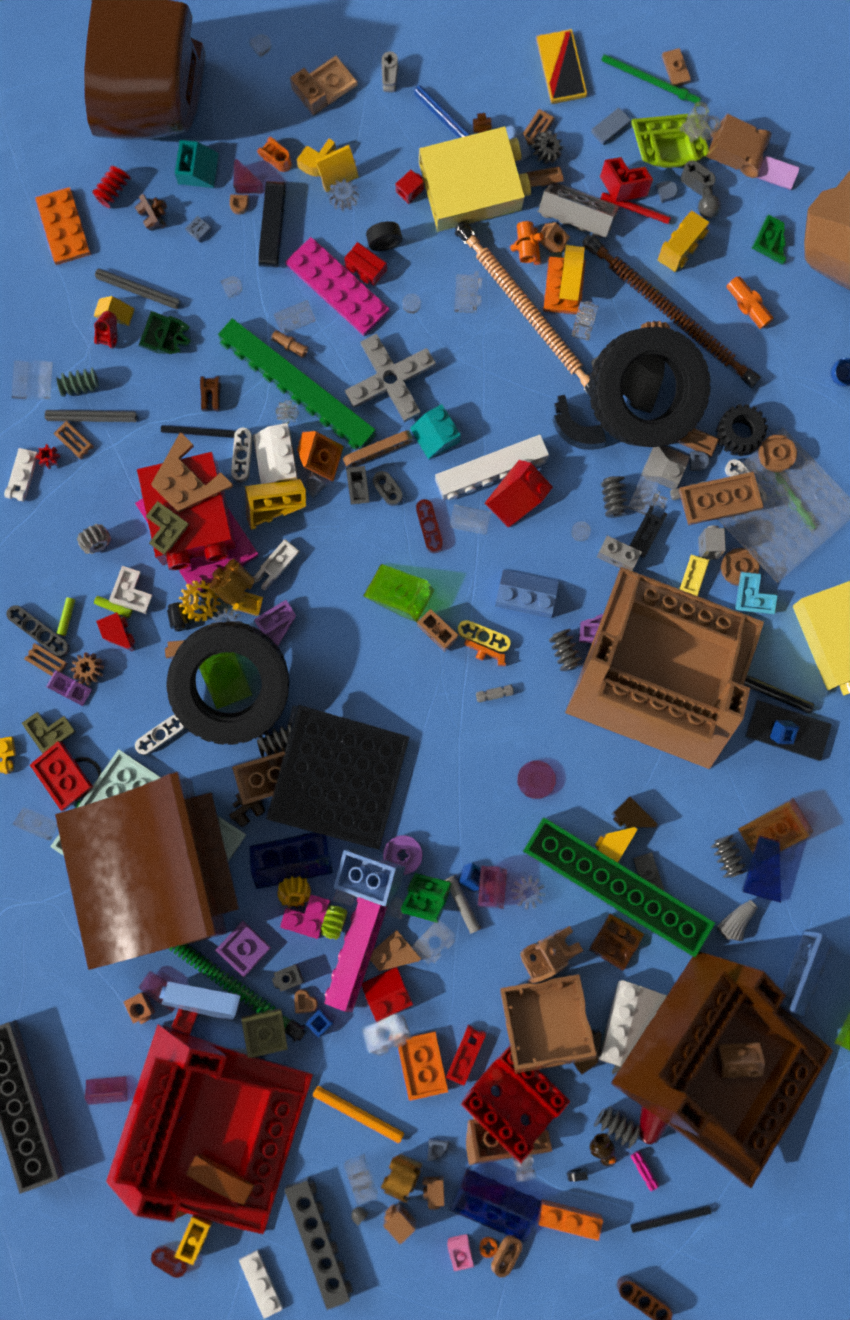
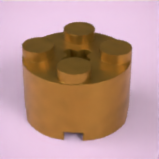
[209,559,254,605]
[381,1153,423,1203]

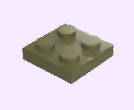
[241,1008,288,1058]

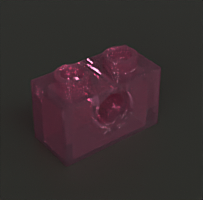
[478,866,507,909]

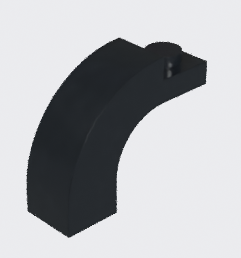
[553,395,606,450]

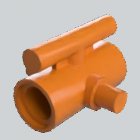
[510,221,544,265]

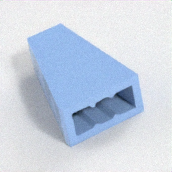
[159,982,240,1021]

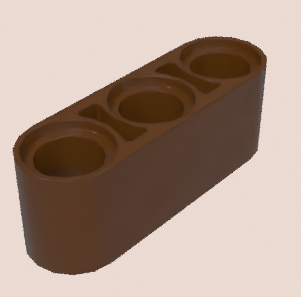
[617,1276,672,1320]

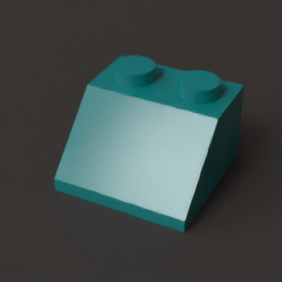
[410,404,461,460]

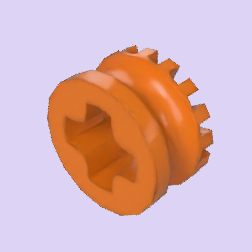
[479,1237,498,1258]

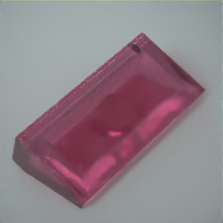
[85,1076,128,1105]

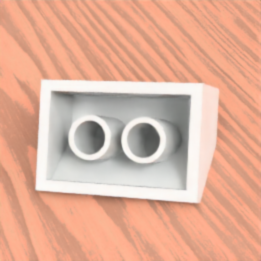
[253,423,298,484]

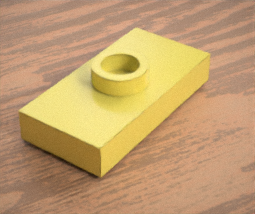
[680,555,710,596]

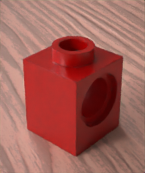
[395,170,424,204]

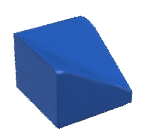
[770,720,799,744]
[458,863,487,892]
[305,1008,334,1038]

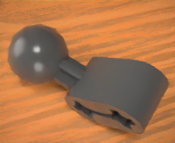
[681,161,721,219]

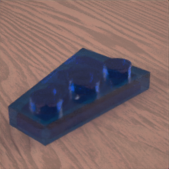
[742,835,781,903]

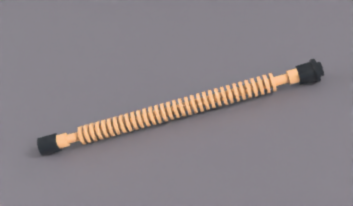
[455,221,591,398]

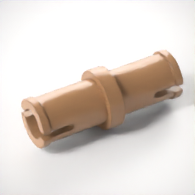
[271,330,309,358]

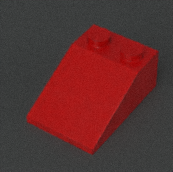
[484,460,553,527]

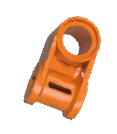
[257,137,292,172]

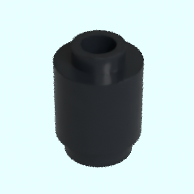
[167,602,189,632]

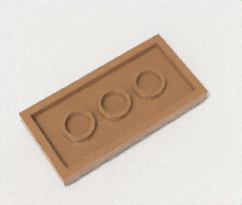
[679,472,764,526]

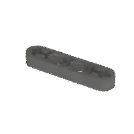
[6,605,70,657]

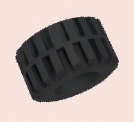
[716,404,768,456]

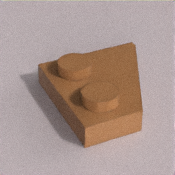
[370,930,421,971]

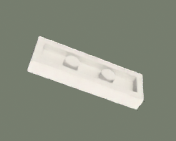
[239,1250,283,1319]

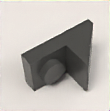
[346,466,369,505]

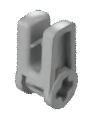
[382,51,398,92]

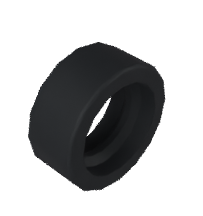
[366,221,403,252]

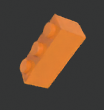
[537,1199,603,1241]

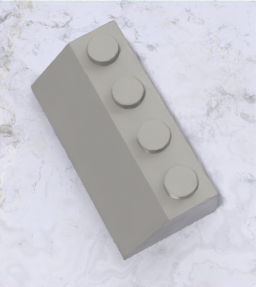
[538,183,620,238]

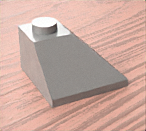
[641,446,690,489]

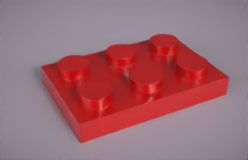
[30,741,93,811]

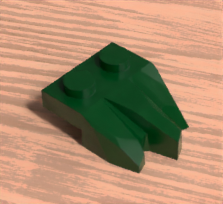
[139,311,191,354]

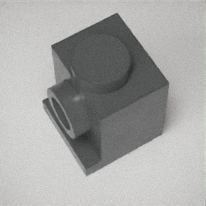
[272,963,304,992]

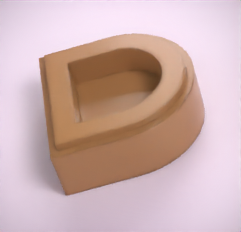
[230,194,249,215]

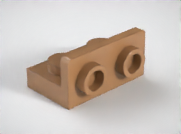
[718,1043,765,1078]

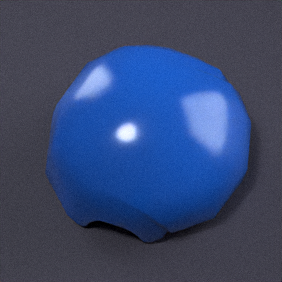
[831,358,850,387]

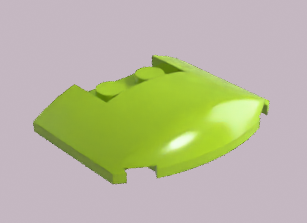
[631,113,709,168]

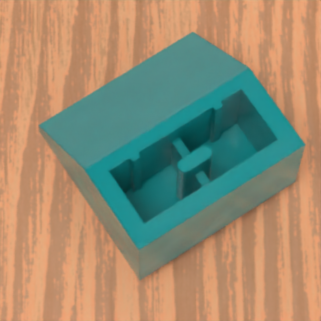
[174,140,219,188]

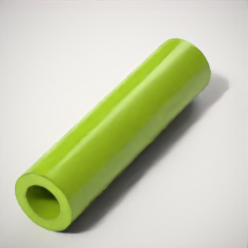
[94,595,133,618]
[57,597,75,636]

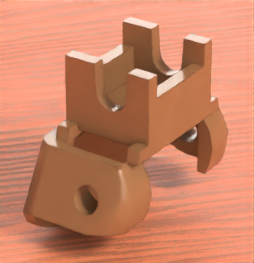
[520,926,583,984]

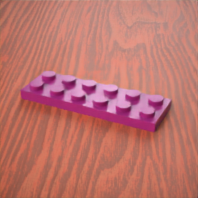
[285,237,390,336]

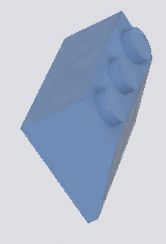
[495,570,559,618]
[334,849,405,907]

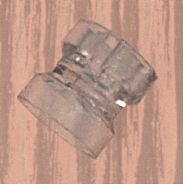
[513,1155,536,1181]

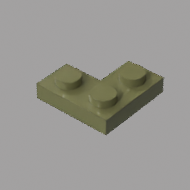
[146,501,190,556]
[22,712,76,754]

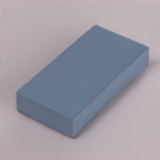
[591,108,631,145]

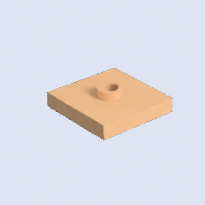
[310,56,358,105]

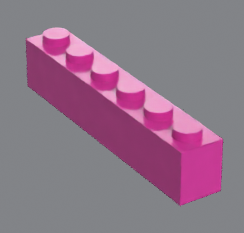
[324,897,388,1012]

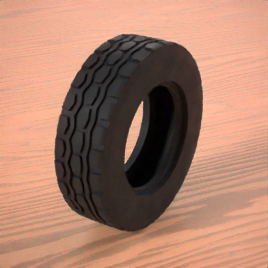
[589,327,711,447]
[166,621,289,745]

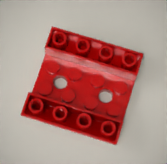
[460,1045,570,1164]

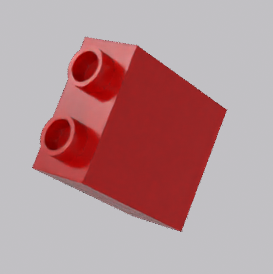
[137,452,237,571]

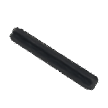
[743,675,814,713]

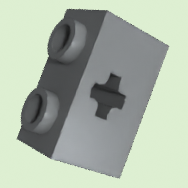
[698,525,726,560]
[597,536,642,571]

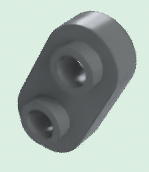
[373,471,403,506]

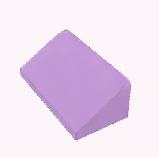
[757,156,799,190]

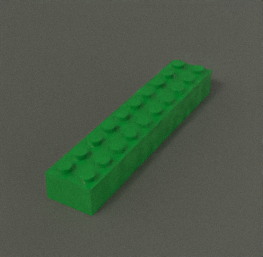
[522,817,715,957]

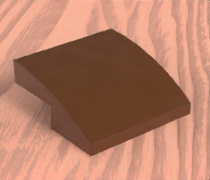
[589,914,644,971]

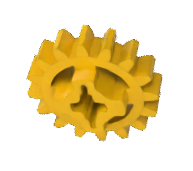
[179,580,221,622]

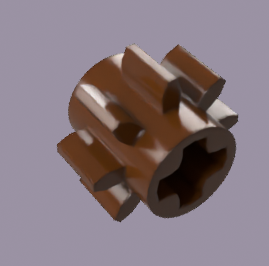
[472,113,492,133]

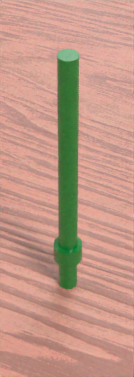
[601,54,701,105]

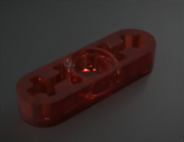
[416,499,443,553]

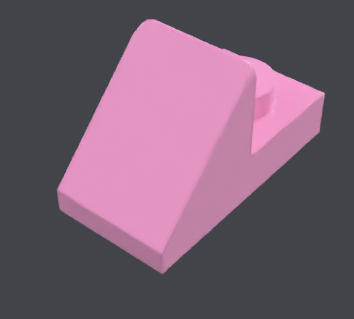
[447,1234,474,1271]

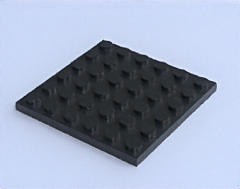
[266,705,409,850]

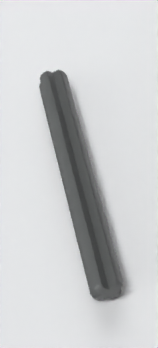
[95,268,180,309]
[45,410,137,422]

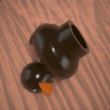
[589,1133,616,1167]

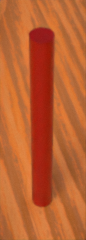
[600,192,671,224]

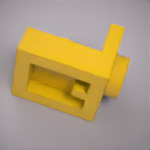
[232,592,263,616]

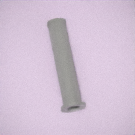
[444,874,481,934]

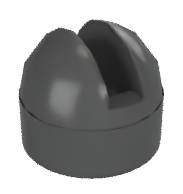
[351,1207,369,1226]

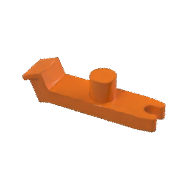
[464,639,506,666]

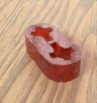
[151,1246,188,1278]

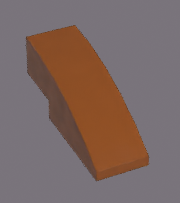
[186,1154,255,1205]

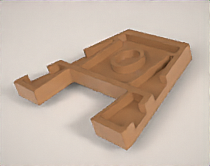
[151,433,233,513]

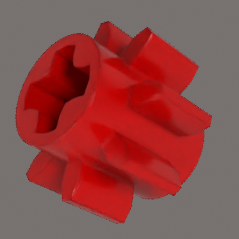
[35,444,61,469]

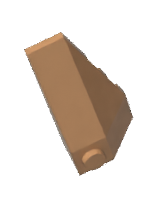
[466,1119,552,1165]

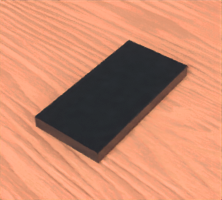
[745,700,832,761]

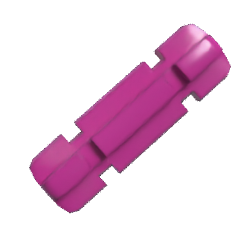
[631,1151,659,1191]

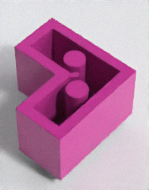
[280,895,331,939]

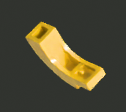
[559,245,585,301]

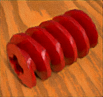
[92,166,131,208]

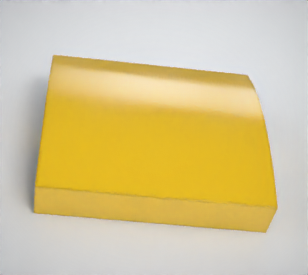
[315,145,358,192]

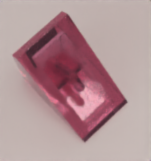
[233,159,264,194]

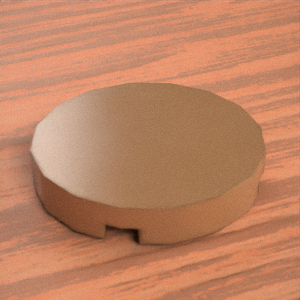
[758,435,797,472]
[720,548,760,586]

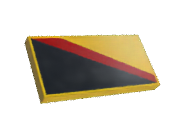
[536,29,587,104]

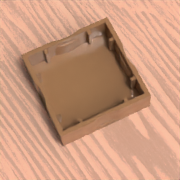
[500,974,596,1073]

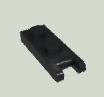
[630,505,667,558]

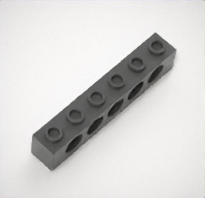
[284,1176,353,1310]

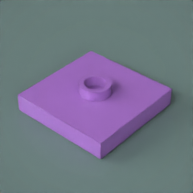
[216,920,272,977]

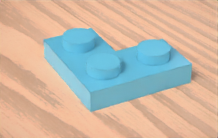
[735,571,778,614]

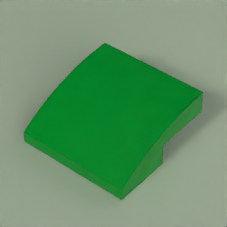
[401,873,451,923]

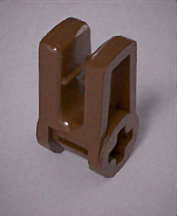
[200,376,221,412]

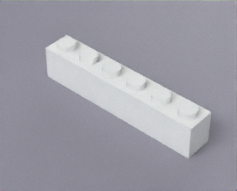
[435,435,549,500]

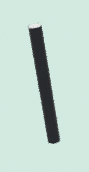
[161,425,236,438]
[630,1206,711,1233]

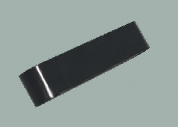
[258,181,286,268]

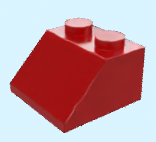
[362,967,413,1022]

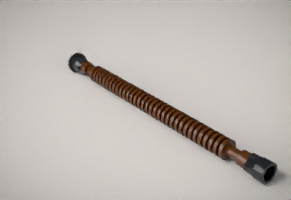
[582,234,761,389]

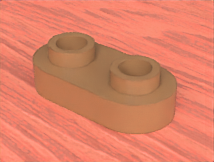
[491,1235,522,1278]

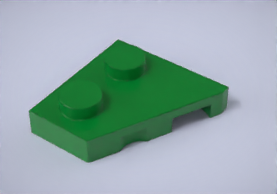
[752,214,786,265]

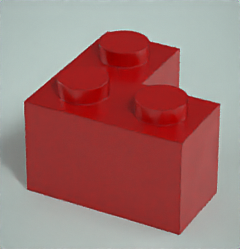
[600,157,653,202]

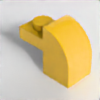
[297,139,336,177]

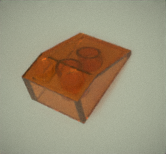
[738,798,814,863]

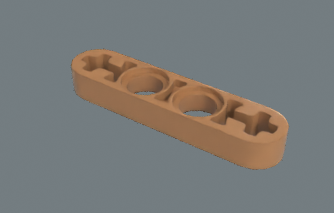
[343,430,414,468]

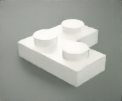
[109,566,152,614]

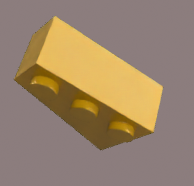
[657,210,710,272]
[245,479,306,530]

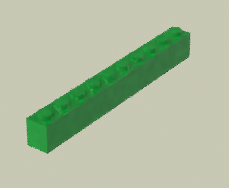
[218,318,376,450]

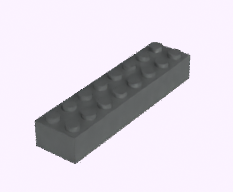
[0,1020,65,1194]

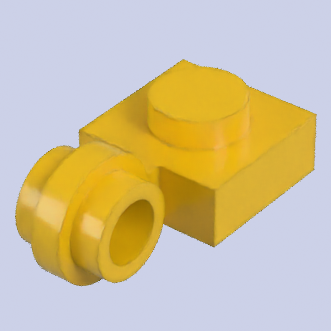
[0,737,16,775]

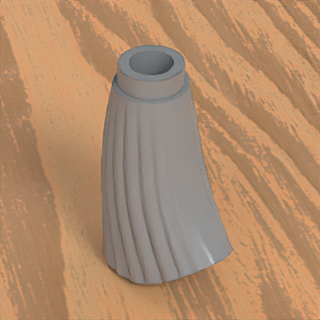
[716,900,758,941]

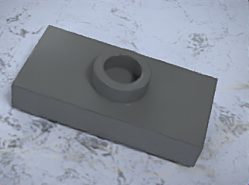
[633,852,664,891]

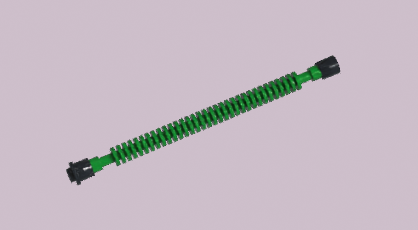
[169,944,307,1043]

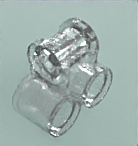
[679,102,721,143]

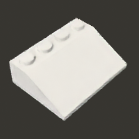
[598,980,667,1067]

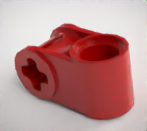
[94,311,118,349]

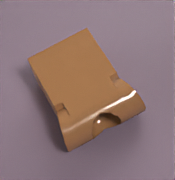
[707,114,772,178]

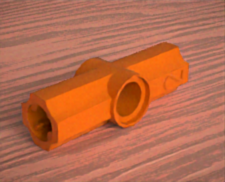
[726,276,774,329]

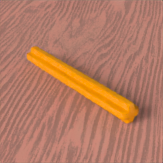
[313,1086,404,1143]

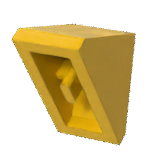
[94,296,135,326]

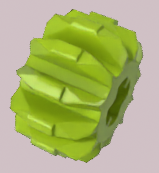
[320,905,347,940]

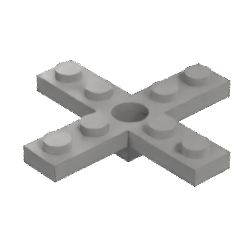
[345,334,436,423]

